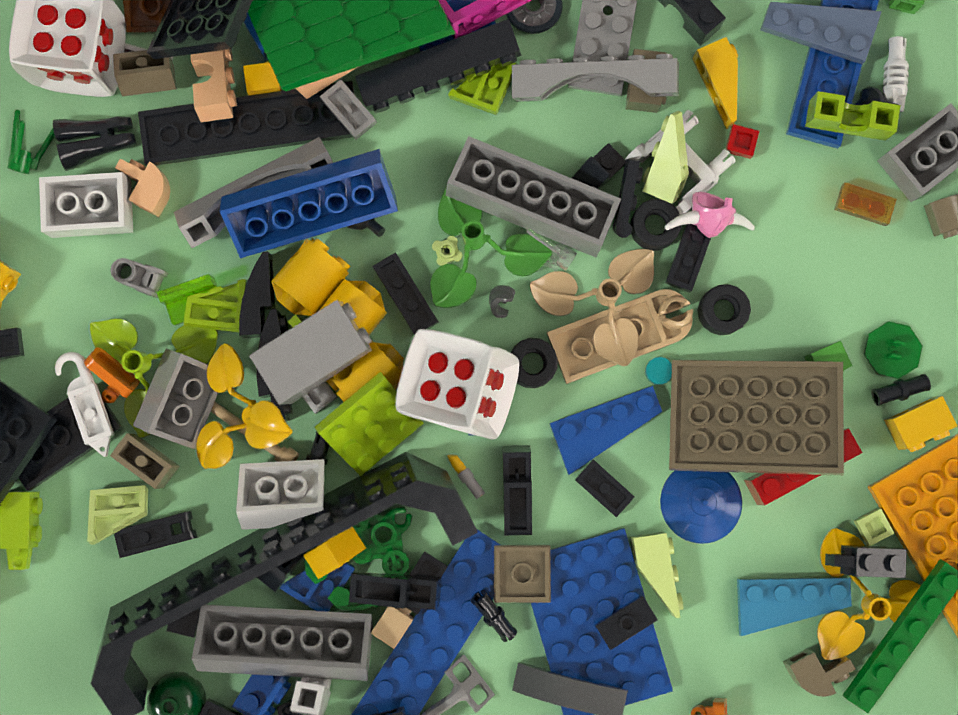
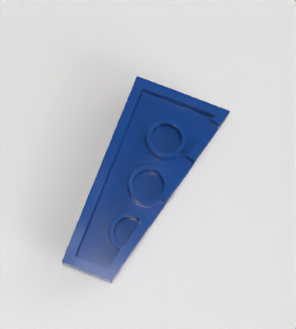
[549,386,662,475]

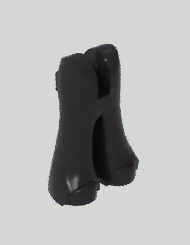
[53,116,137,171]

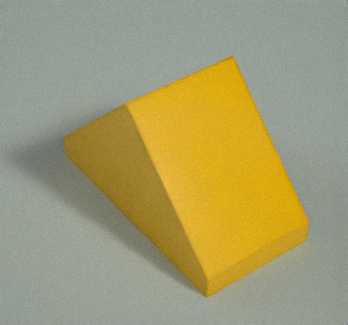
[303,527,366,579]

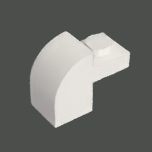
[290,677,332,715]

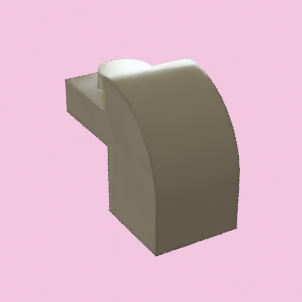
[783,649,856,697]

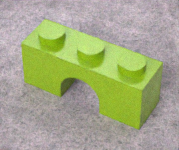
[805,91,901,141]

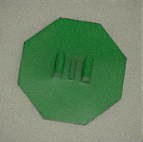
[864,321,923,379]

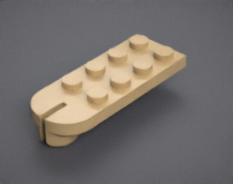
[546,289,693,384]

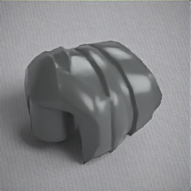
[489,285,515,318]

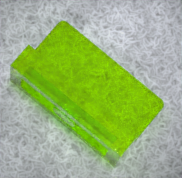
[157,274,218,326]

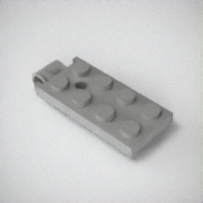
[568,0,637,96]

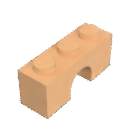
[190,49,237,122]

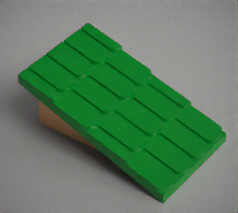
[248,0,456,99]

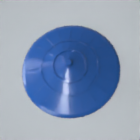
[660,471,742,544]

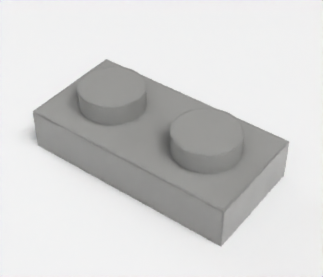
[320,79,377,140]

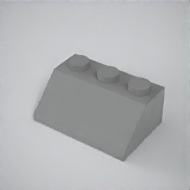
[133,348,218,449]

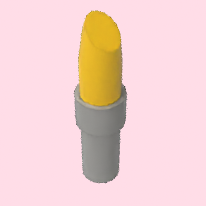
[447,454,485,499]

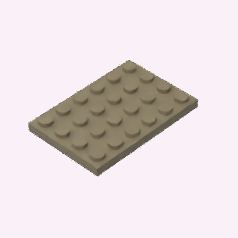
[669,360,844,475]

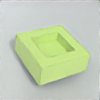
[854,508,895,546]

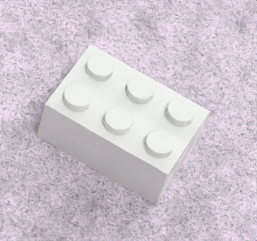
[39,172,133,238]

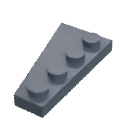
[760,2,882,64]

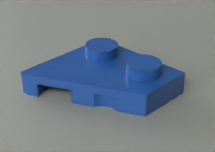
[280,562,356,612]

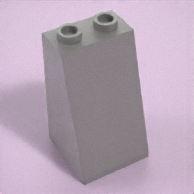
[249,300,372,405]

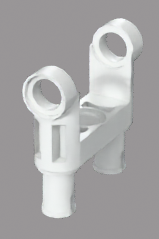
[625,110,736,215]

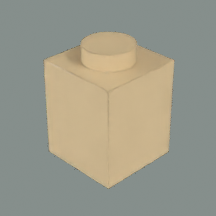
[371,607,414,649]

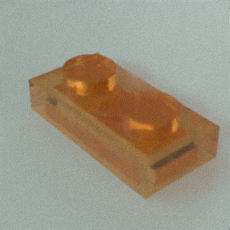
[834,182,897,226]

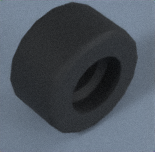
[630,199,681,250]
[697,284,751,335]
[511,338,558,389]

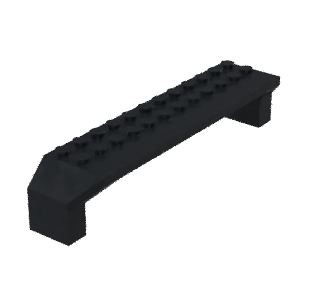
[91,452,478,715]

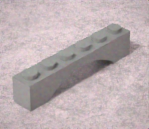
[512,54,679,102]
[174,137,333,248]

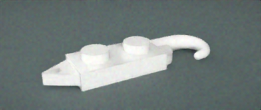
[55,352,115,457]

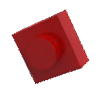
[725,124,759,159]

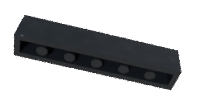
[355,19,522,113]

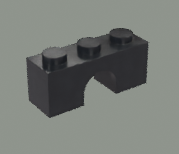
[658,0,726,46]

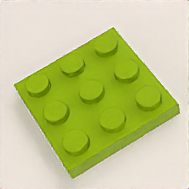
[314,372,424,476]

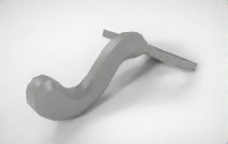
[421,655,495,715]

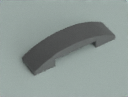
[512,662,628,715]

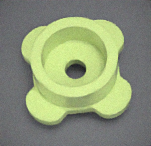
[432,236,462,266]

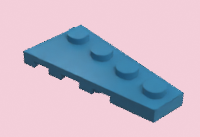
[737,577,852,636]

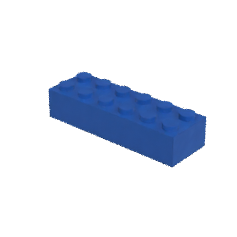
[220,149,398,258]

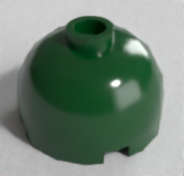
[147,672,206,715]

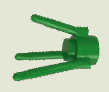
[7,110,55,175]

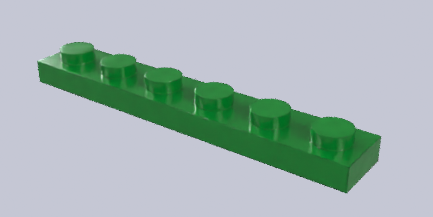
[843,559,958,713]

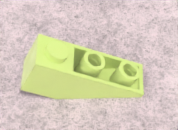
[642,111,689,204]
[630,532,683,618]

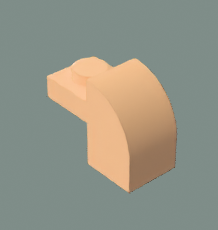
[115,159,170,217]

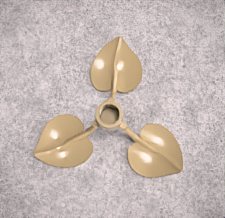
[530,249,654,366]

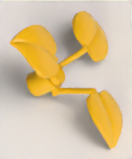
[196,343,293,469]
[817,528,921,660]

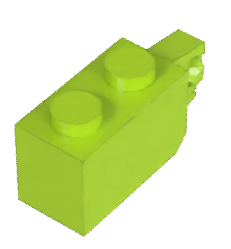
[0,492,43,570]

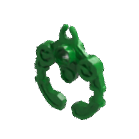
[305,507,413,611]

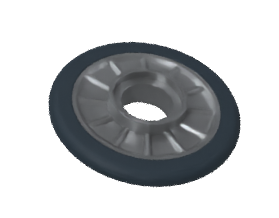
[506,0,563,34]

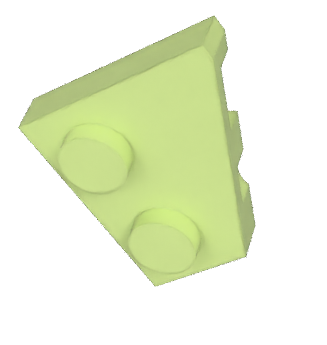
[87,485,148,545]

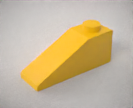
[692,37,738,130]

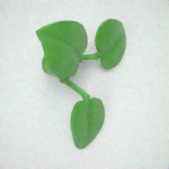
[430,189,552,308]

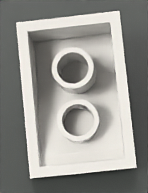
[236,459,325,530]

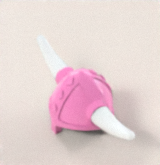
[665,192,755,238]

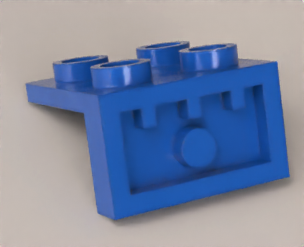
[232,674,292,715]

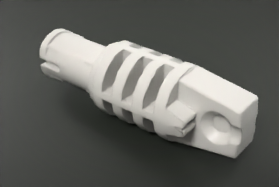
[883,36,909,112]

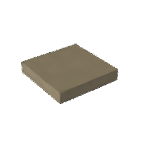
[494,545,551,603]

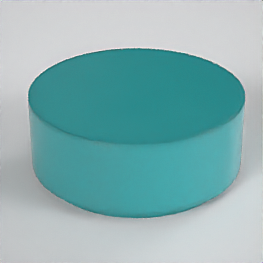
[645,357,672,385]

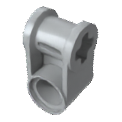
[110,258,168,298]

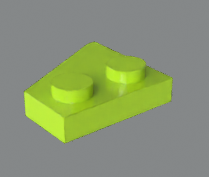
[448,63,516,115]

